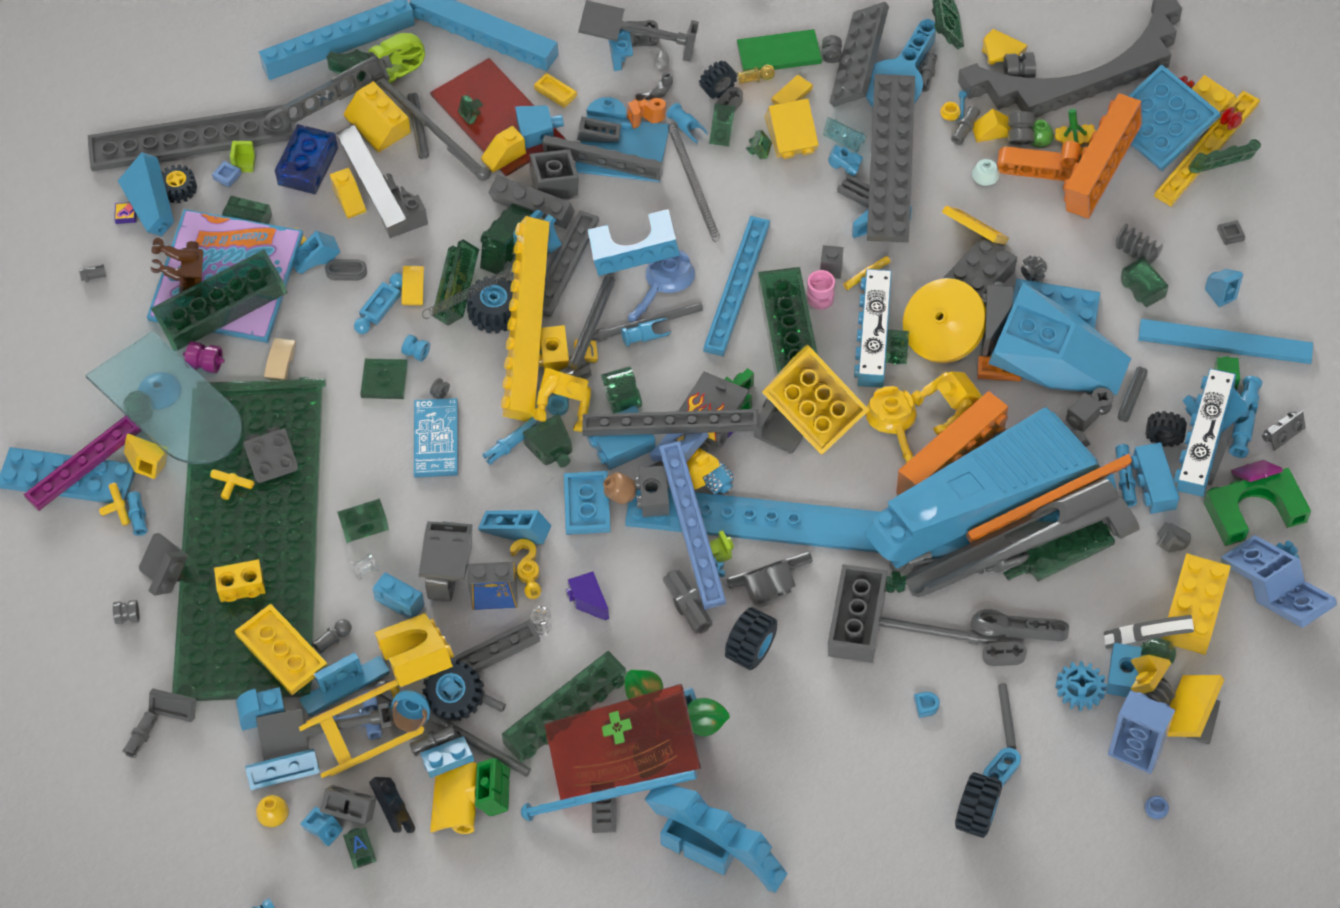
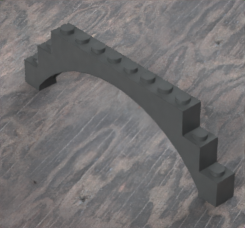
[958,0,1182,118]

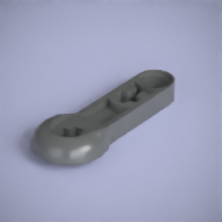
[970,609,1069,641]

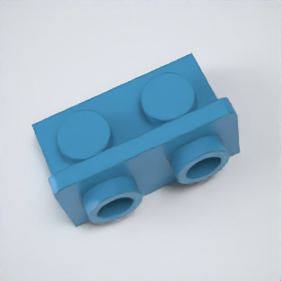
[609,30,633,71]

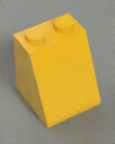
[764,98,819,159]

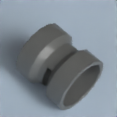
[822,35,842,63]
[113,600,140,624]

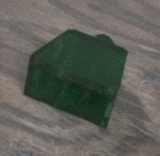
[523,414,572,468]

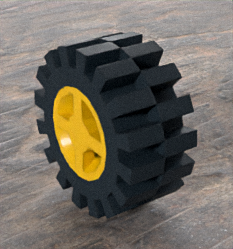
[161,164,197,204]

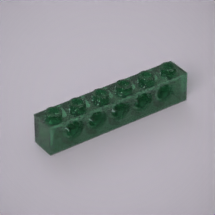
[502,651,627,762]

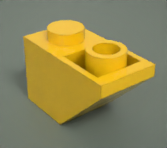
[124,434,168,479]

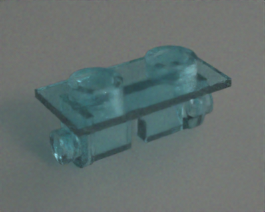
[823,117,867,152]

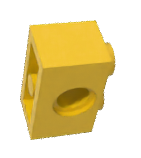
[539,325,569,372]

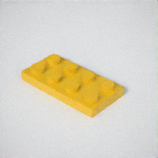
[235,604,328,695]

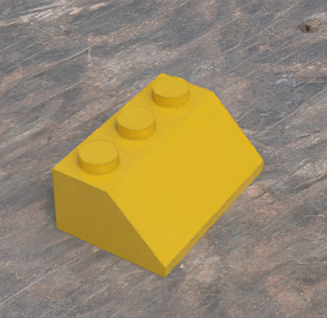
[343,81,411,153]

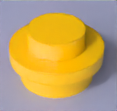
[940,102,960,121]

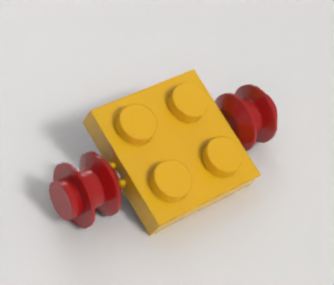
[1179,75,1242,130]

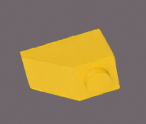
[481,126,526,173]
[329,167,367,219]

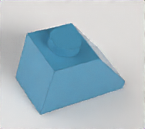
[1205,269,1243,307]

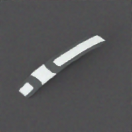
[1104,615,1194,649]

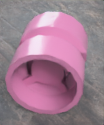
[807,270,835,309]

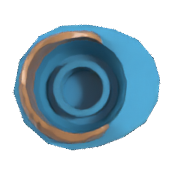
[391,690,430,732]

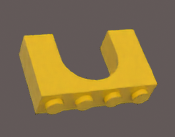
[374,613,454,687]

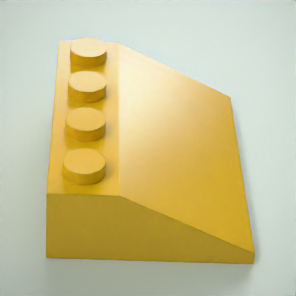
[762,345,869,455]

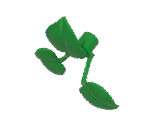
[624,669,730,778]

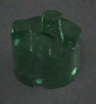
[601,366,642,413]

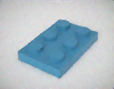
[564,471,611,535]

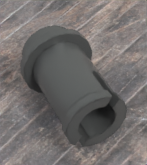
[79,264,106,282]

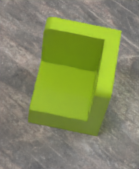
[230,141,256,172]

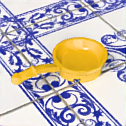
[865,386,917,463]

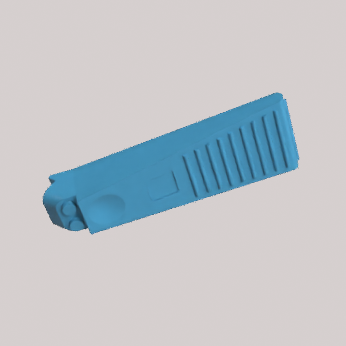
[865,407,1100,568]

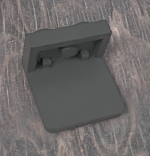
[754,398,804,453]
[243,426,298,483]
[139,533,189,596]

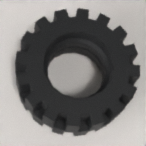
[1145,411,1187,447]

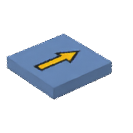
[649,433,709,462]

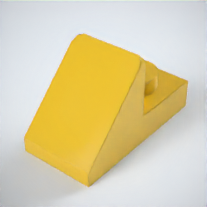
[1131,655,1171,694]

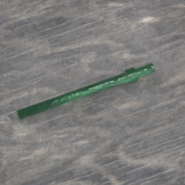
[197,377,326,391]

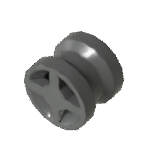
[1091,388,1113,415]

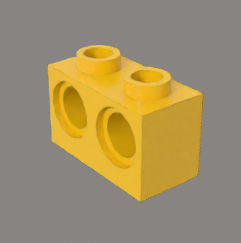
[214,559,266,602]

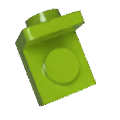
[709,531,734,563]

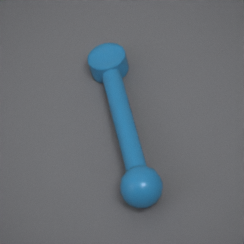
[958,91,967,122]

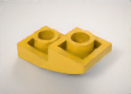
[402,266,424,306]

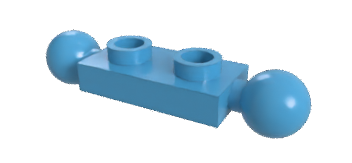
[354,273,403,334]

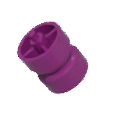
[183,341,225,374]

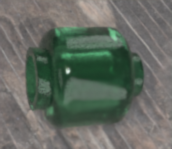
[1141,637,1176,665]

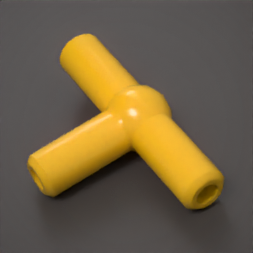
[210,469,254,500]
[99,483,130,526]

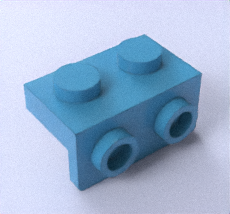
[420,736,474,778]

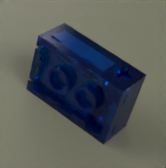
[274,124,338,195]

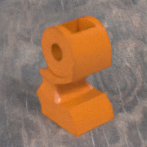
[627,98,666,129]

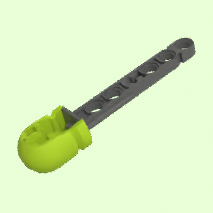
[265,33,425,132]

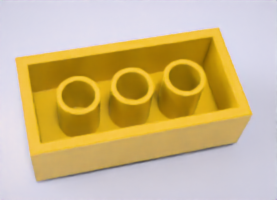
[1161,553,1231,655]

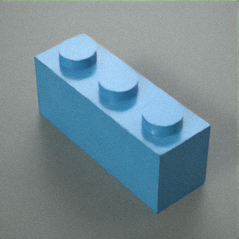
[1131,443,1179,514]

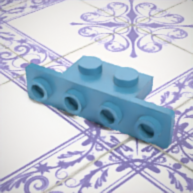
[299,652,390,716]

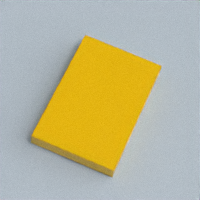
[942,206,1009,245]
[1167,675,1225,737]

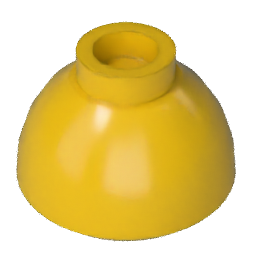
[256,795,289,827]

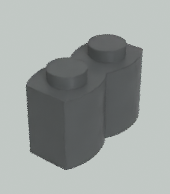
[742,559,796,604]

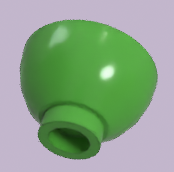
[1031,120,1054,147]

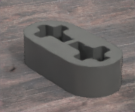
[714,87,743,120]
[982,642,1027,666]

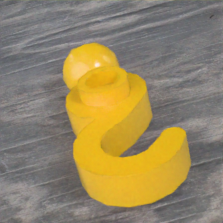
[510,539,542,599]

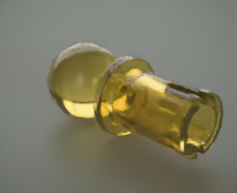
[737,65,775,85]

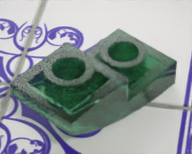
[709,104,735,147]

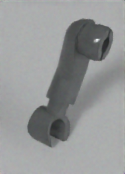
[635,72,673,101]

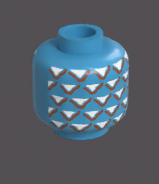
[702,462,734,494]

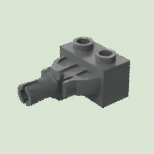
[382,173,428,238]

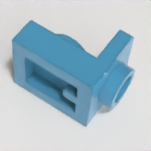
[300,806,343,846]

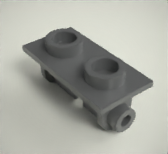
[1262,410,1306,451]

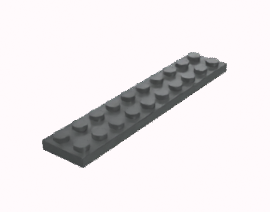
[867,74,915,243]
[87,104,293,171]

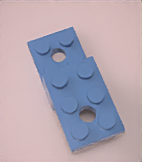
[1220,535,1337,628]

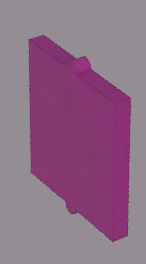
[1231,460,1283,482]

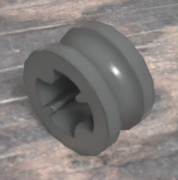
[430,378,450,399]

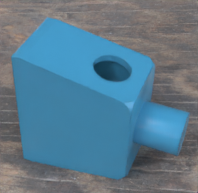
[515,105,564,149]

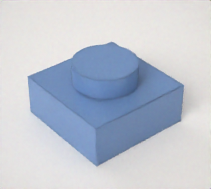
[212,161,242,188]

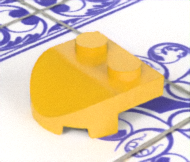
[686,448,720,489]

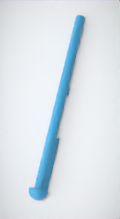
[521,770,697,821]

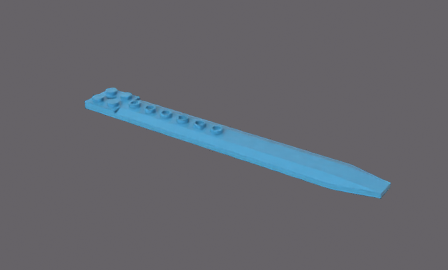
[625,488,980,559]

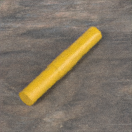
[843,256,891,290]

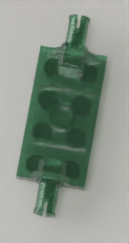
[1003,520,1115,582]

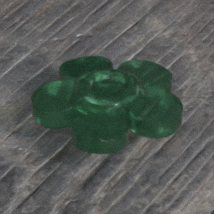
[886,571,907,593]

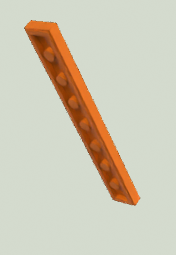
[966,454,1132,542]

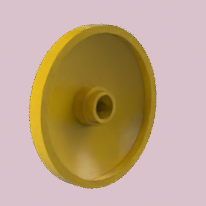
[903,278,986,363]

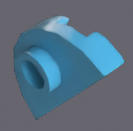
[586,97,626,119]

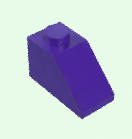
[565,571,609,620]

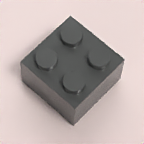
[529,149,579,198]

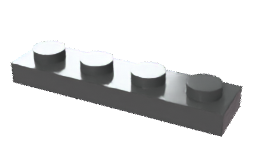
[450,620,540,672]

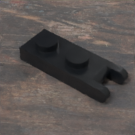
[369,777,415,833]

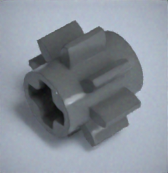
[1021,255,1047,282]

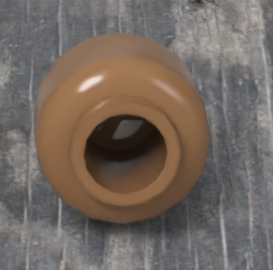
[603,472,637,505]

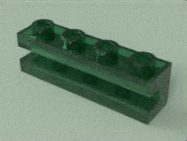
[432,239,479,326]

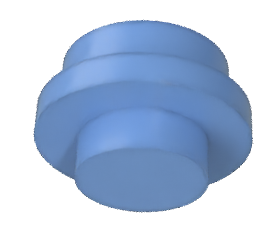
[1145,796,1169,819]

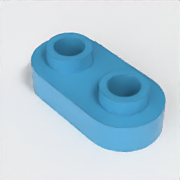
[983,748,1021,787]

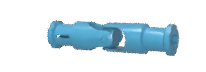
[1229,376,1263,458]

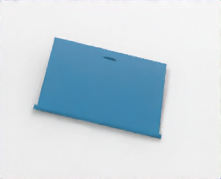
[575,115,670,182]

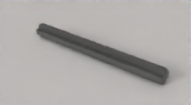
[568,275,615,370]

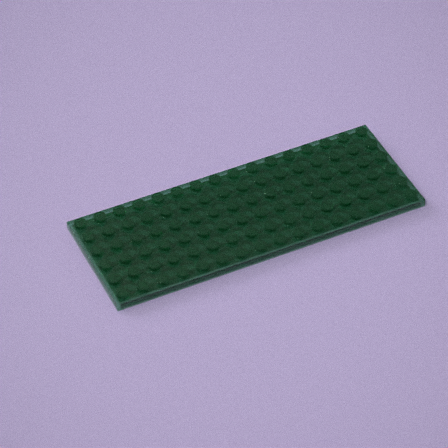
[172,383,323,701]

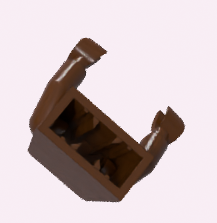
[150,238,203,295]

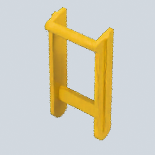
[298,679,425,778]

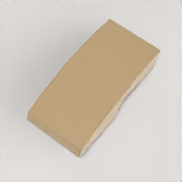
[264,338,296,381]

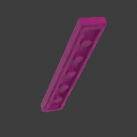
[23,415,142,511]

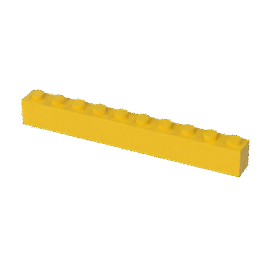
[501,216,550,422]

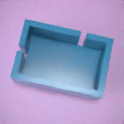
[660,818,746,875]

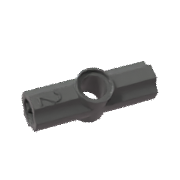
[663,569,712,634]

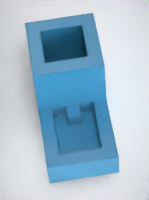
[236,687,285,731]

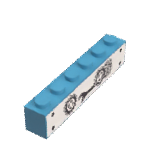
[854,269,892,388]
[1174,368,1236,497]

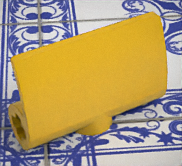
[430,762,477,834]

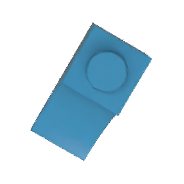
[294,230,341,274]

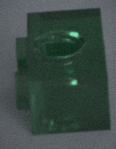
[337,498,389,543]

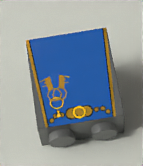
[468,562,518,610]

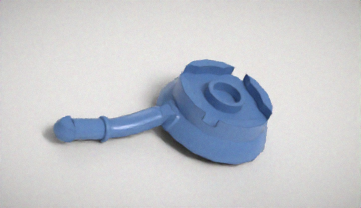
[628,250,695,322]

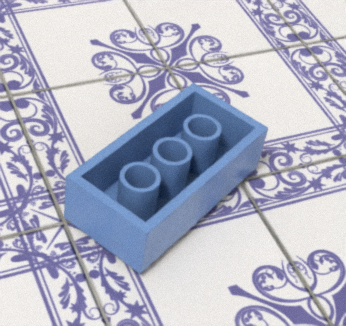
[1108,690,1175,774]

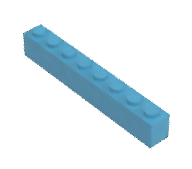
[258,0,415,80]
[410,0,559,71]

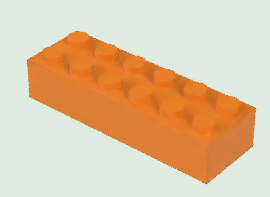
[1063,93,1142,219]
[896,391,1008,495]

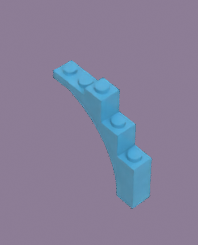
[644,785,788,893]

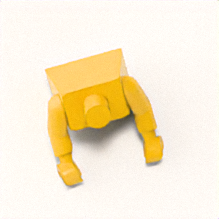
[533,368,591,432]
[911,371,982,435]

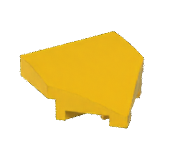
[981,29,1028,65]

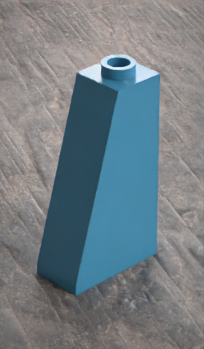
[118,152,174,236]

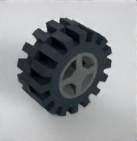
[699,60,738,99]

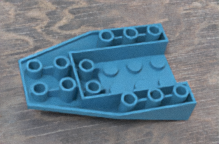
[989,282,1132,396]

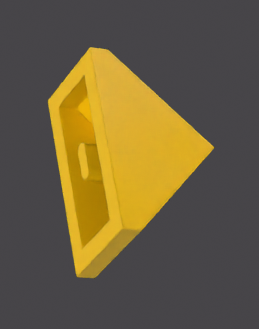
[972,109,1011,143]

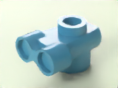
[828,145,863,176]

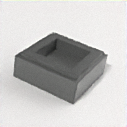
[1217,220,1245,245]

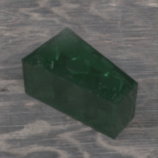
[480,204,534,277]

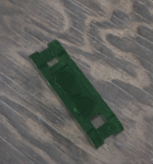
[1189,139,1261,173]

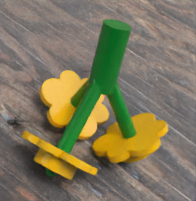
[1055,109,1096,154]

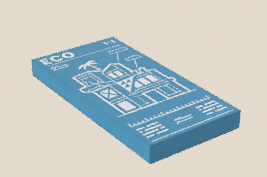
[414,398,458,478]

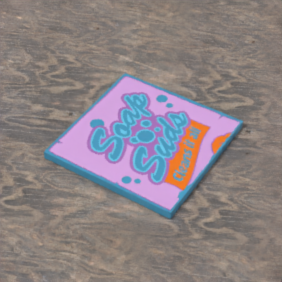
[147,209,304,343]

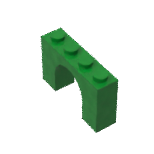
[1203,467,1311,546]

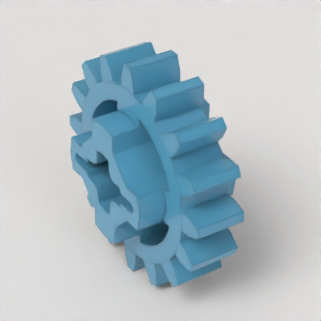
[1055,661,1107,711]

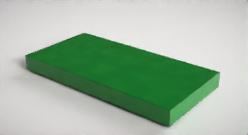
[737,29,822,74]

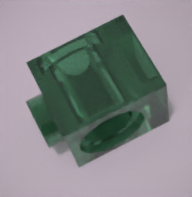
[885,330,909,365]

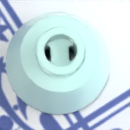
[972,159,1000,186]

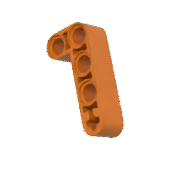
[997,141,1081,181]

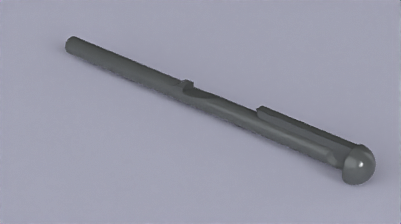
[379,78,491,181]
[375,680,531,777]

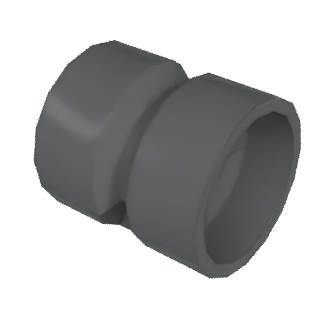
[1003,52,1036,78]
[1008,111,1035,145]

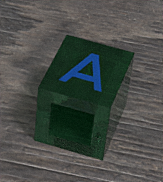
[343,827,377,869]

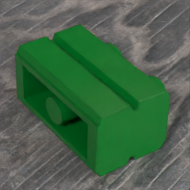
[475,758,510,816]

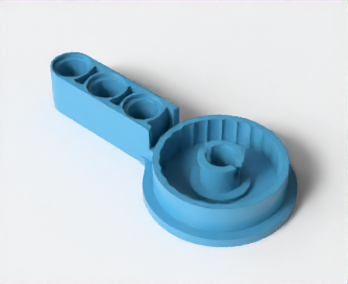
[866,19,936,107]

